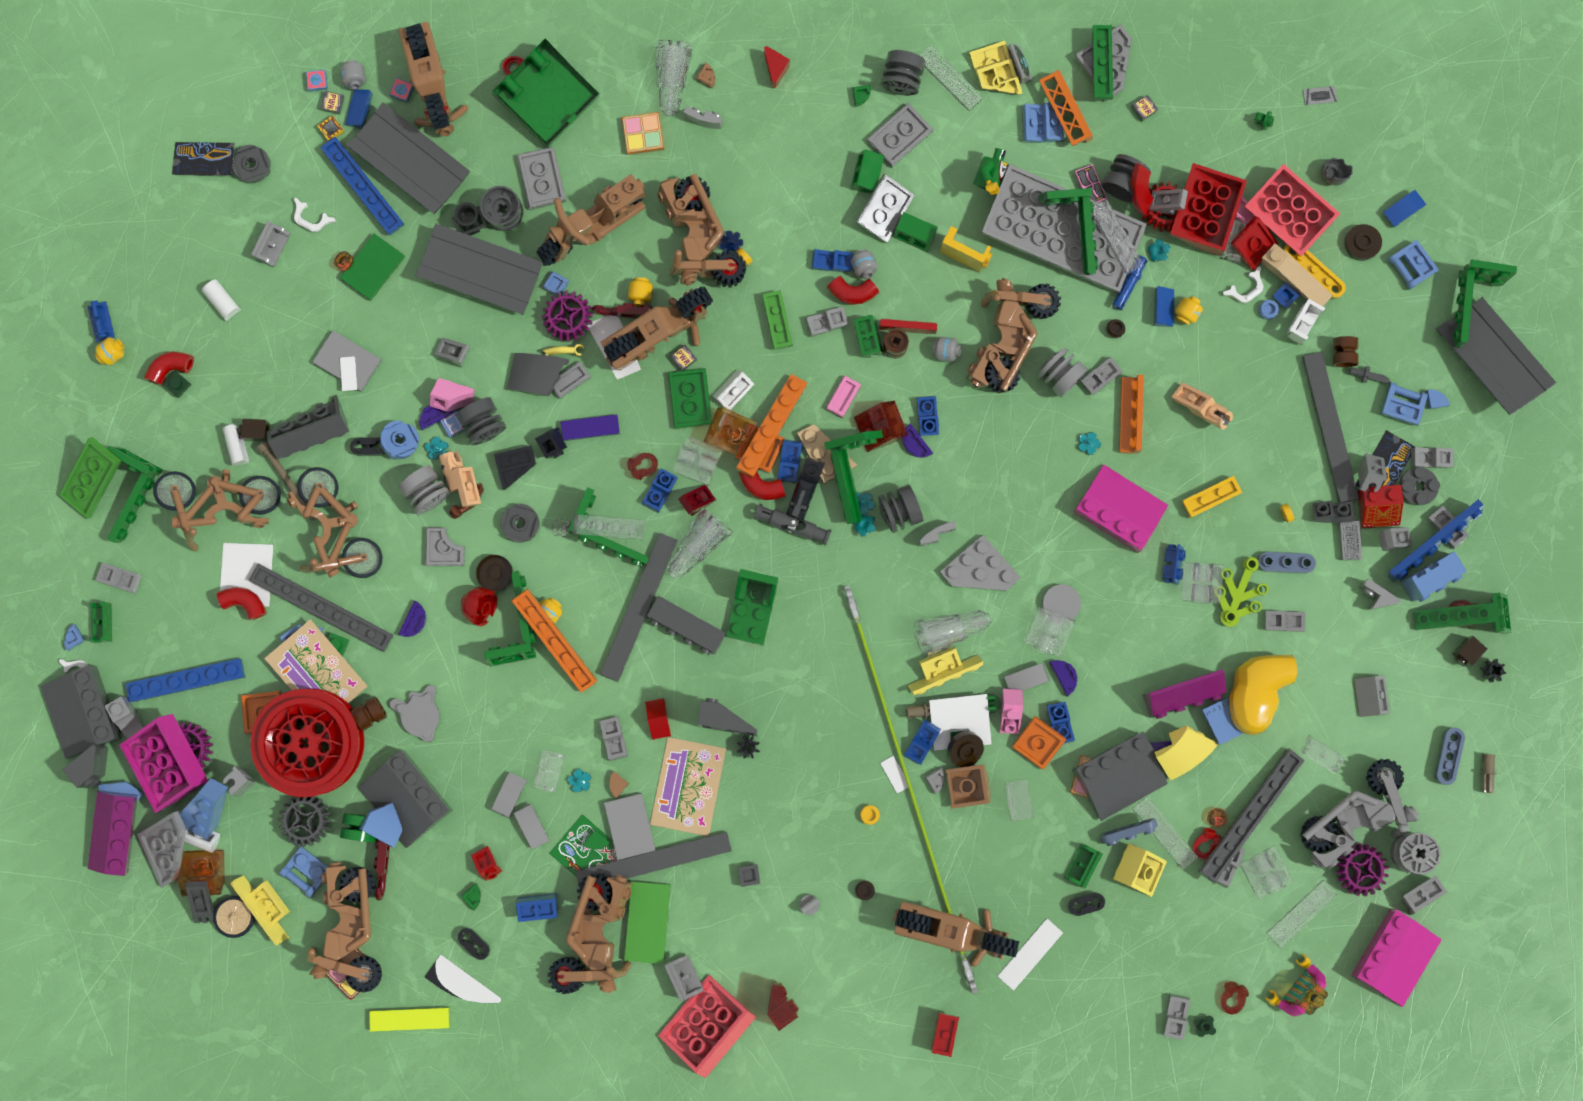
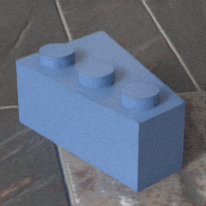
[1400,551,1467,602]
[179,778,228,839]

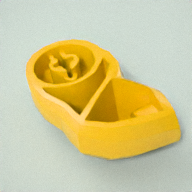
[1229,655,1297,735]

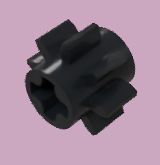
[1480,659,1507,683]
[737,736,760,759]

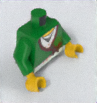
[973,148,1009,195]

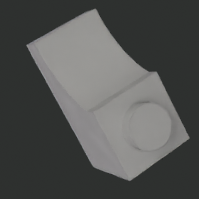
[104,696,144,739]

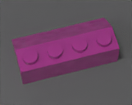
[1143,669,1227,719]
[88,791,138,876]

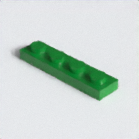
[1092,25,1113,100]

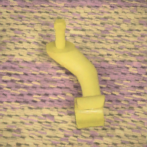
[542,344,584,357]

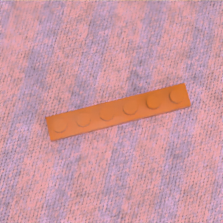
[736,374,807,479]
[512,588,597,693]

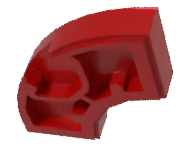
[1131,163,1154,215]

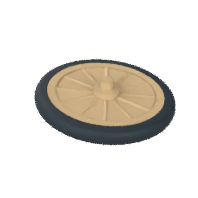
[213,896,255,938]

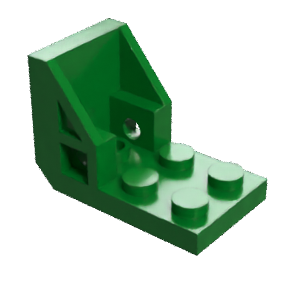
[726,569,778,646]

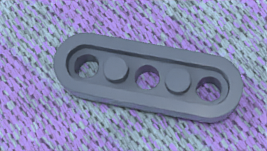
[1257,552,1316,573]
[1435,728,1465,785]
[1100,818,1158,846]

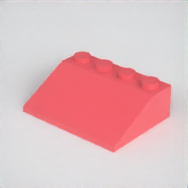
[1244,164,1340,256]
[658,975,756,1078]

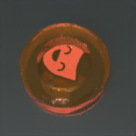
[334,251,354,271]
[1207,808,1228,828]

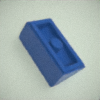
[345,89,373,129]
[1154,286,1174,327]

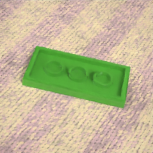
[59,437,121,519]
[624,881,671,964]

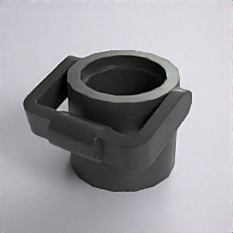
[452,202,487,236]

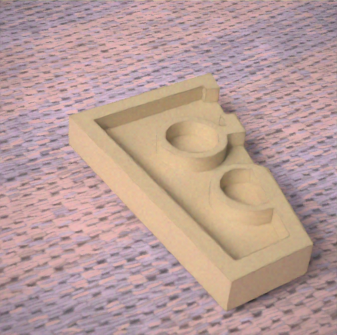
[797,424,858,484]

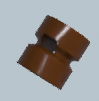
[883,329,909,359]
[1333,336,1359,367]
[351,696,387,731]

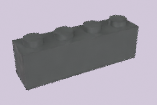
[647,596,726,655]

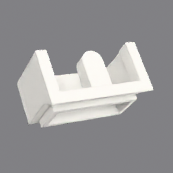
[1287,299,1325,345]

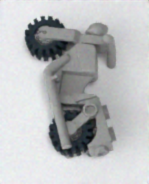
[1300,759,1419,870]

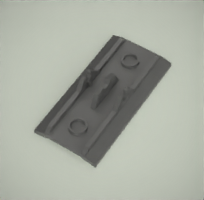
[347,102,470,214]
[415,223,543,315]
[1436,297,1557,416]

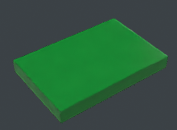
[340,233,405,301]
[668,368,712,429]

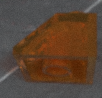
[703,407,758,458]
[177,850,225,897]

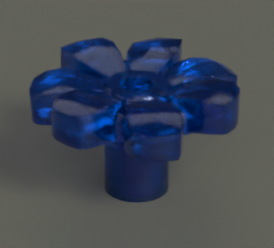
[720,231,743,253]

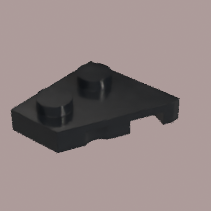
[494,445,536,490]

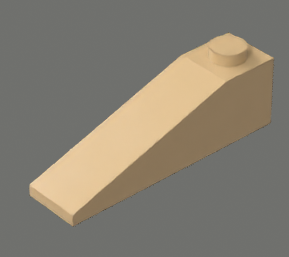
[1261,244,1333,307]

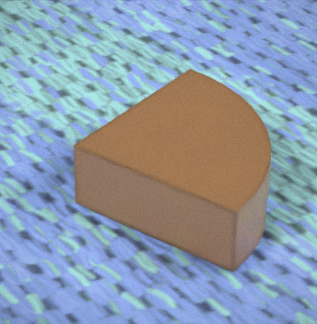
[696,62,715,89]
[609,771,629,799]

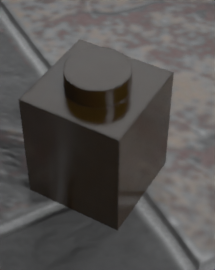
[239,419,270,442]
[1452,636,1488,667]

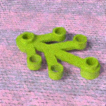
[1213,557,1269,627]

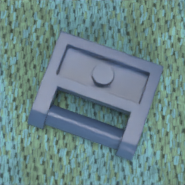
[1388,240,1439,290]
[1381,382,1428,426]
[279,847,329,898]

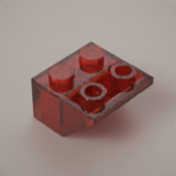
[854,400,908,452]
[767,981,799,1031]

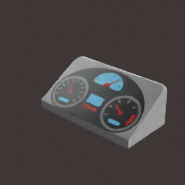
[1008,43,1033,84]

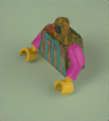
[1265,954,1329,1017]

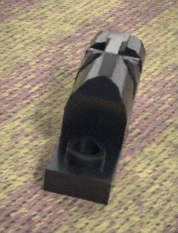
[786,456,825,520]

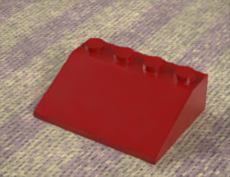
[1170,163,1247,256]

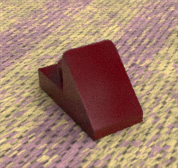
[678,484,716,516]

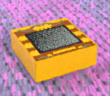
[318,115,345,141]

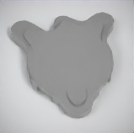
[390,685,440,742]

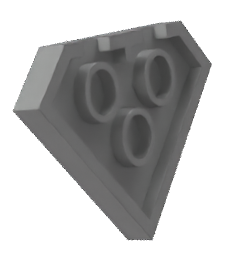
[1075,24,1132,101]
[939,535,1021,591]
[137,811,186,888]

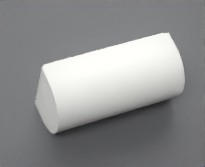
[202,280,241,321]
[222,424,249,466]
[184,829,220,853]

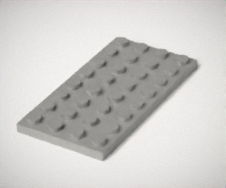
[980,164,1147,293]

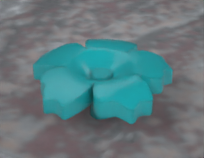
[1148,239,1171,262]
[1078,432,1101,455]
[425,437,449,459]
[857,492,875,515]
[854,515,876,537]
[567,769,592,793]

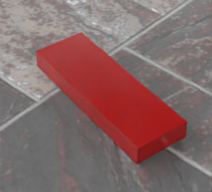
[879,319,937,335]

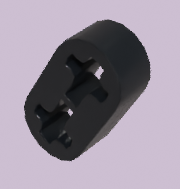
[350,437,385,456]
[1068,893,1105,916]
[458,928,491,960]

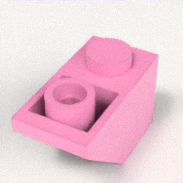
[430,378,475,412]
[1000,689,1023,734]

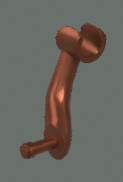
[449,483,484,519]

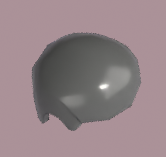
[1321,158,1353,186]

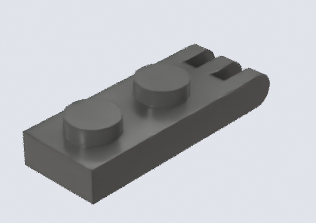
[186,881,214,923]

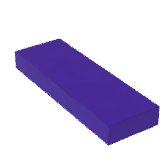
[561,414,620,441]

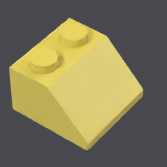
[1113,843,1167,897]

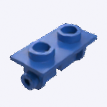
[88,301,115,342]
[1162,544,1186,585]

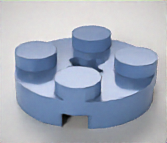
[380,421,419,460]

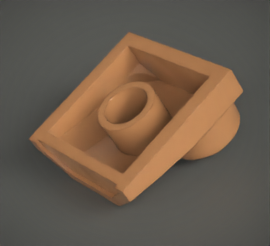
[945,764,991,809]

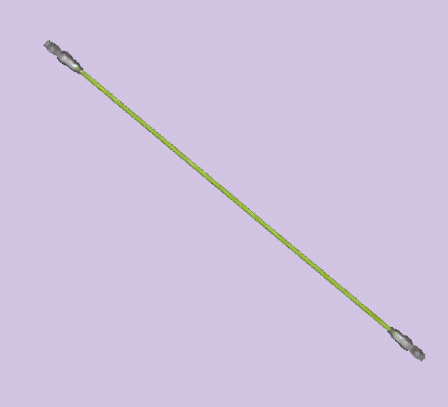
[844,585,978,994]

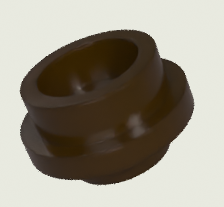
[1106,319,1125,338]
[855,881,875,900]

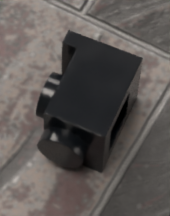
[535,427,567,459]

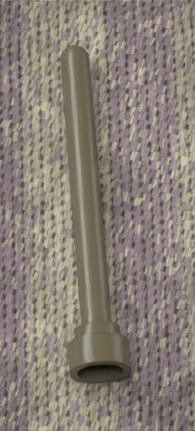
[257,440,315,520]

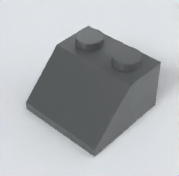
[62,744,108,789]

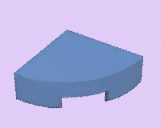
[1426,390,1450,409]
[64,624,85,651]

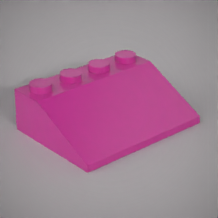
[1073,464,1168,553]
[120,714,209,813]
[1351,908,1442,1007]

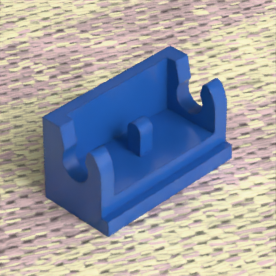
[516,893,558,922]

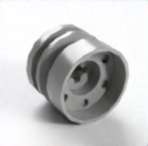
[1038,347,1089,398]
[398,465,450,515]
[1390,832,1441,874]

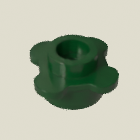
[1194,1015,1216,1037]

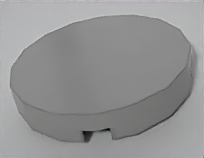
[1042,584,1081,623]

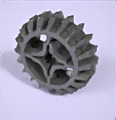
[278,796,332,847]

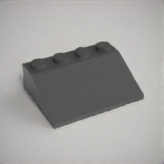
[40,665,122,759]
[697,698,758,737]
[1072,732,1168,821]
[359,750,453,848]

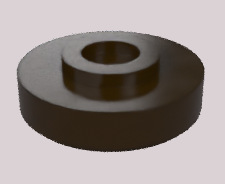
[1344,224,1382,261]
[476,555,513,592]
[947,731,984,768]

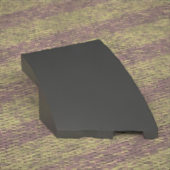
[507,353,569,396]

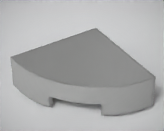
[925,767,944,794]

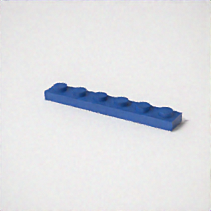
[320,136,405,236]
[1388,499,1484,583]
[126,658,245,703]

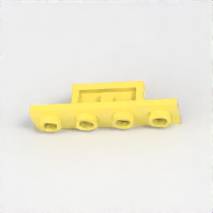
[908,646,984,695]
[230,875,290,946]

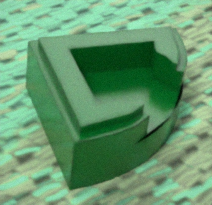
[852,85,871,107]
[583,830,610,850]
[461,883,481,911]

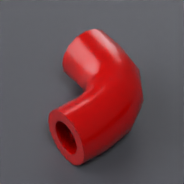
[827,276,880,305]
[144,351,194,386]
[738,470,786,500]
[216,586,267,621]

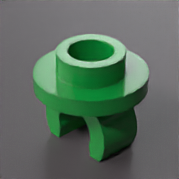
[1254,111,1274,130]
[987,694,1001,713]

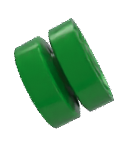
[340,813,376,843]

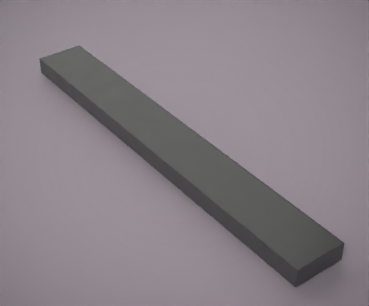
[1302,352,1359,503]
[601,533,678,682]
[249,563,394,652]
[1198,748,1304,884]
[576,832,732,888]

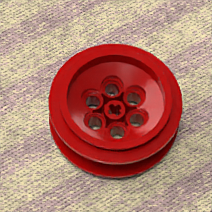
[250,689,365,797]

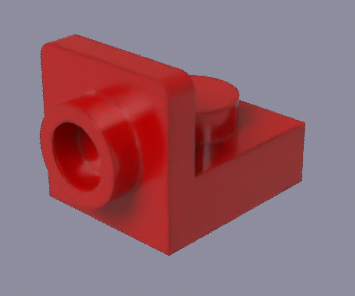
[471,846,502,881]

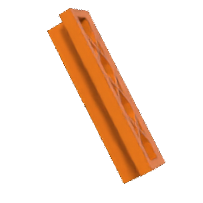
[1039,70,1093,147]
[1119,374,1144,454]

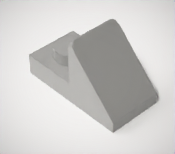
[1149,189,1188,215]
[435,337,470,367]
[1379,527,1412,551]
[1359,579,1401,610]

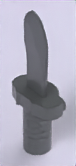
[1349,366,1390,384]

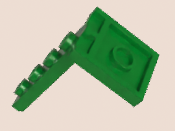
[1038,188,1098,275]
[1453,259,1517,348]
[824,430,883,524]
[107,446,163,543]
[568,487,649,567]
[484,570,536,667]
[1414,592,1512,634]

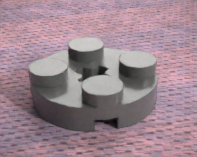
[232,145,271,183]
[1399,467,1440,506]
[501,504,540,543]

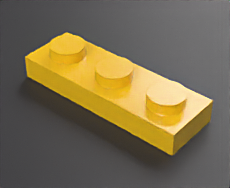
[1181,476,1243,518]

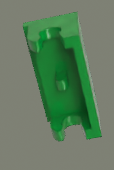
[851,149,884,193]
[893,212,938,252]
[854,315,884,358]
[90,602,112,643]
[1064,843,1103,888]

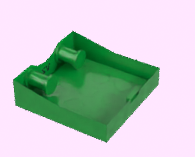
[492,38,599,148]

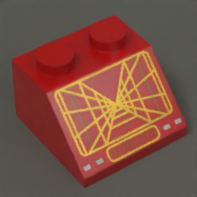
[1357,485,1403,529]

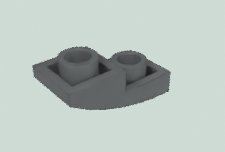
[1313,500,1355,523]

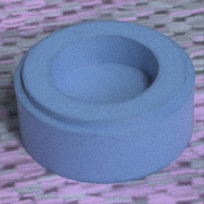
[1259,300,1279,320]

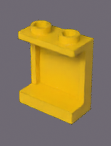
[940,226,992,273]

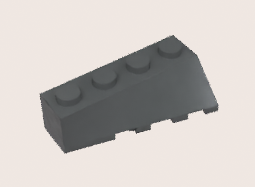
[267,395,349,459]

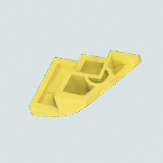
[969,41,1022,94]
[1155,725,1218,780]

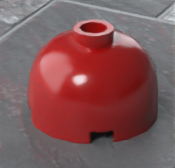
[461,587,498,627]

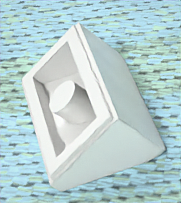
[712,370,754,412]

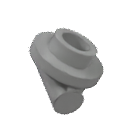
[800,895,820,915]

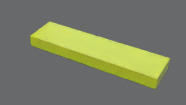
[370,1007,450,1031]

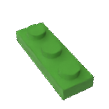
[762,290,793,350]

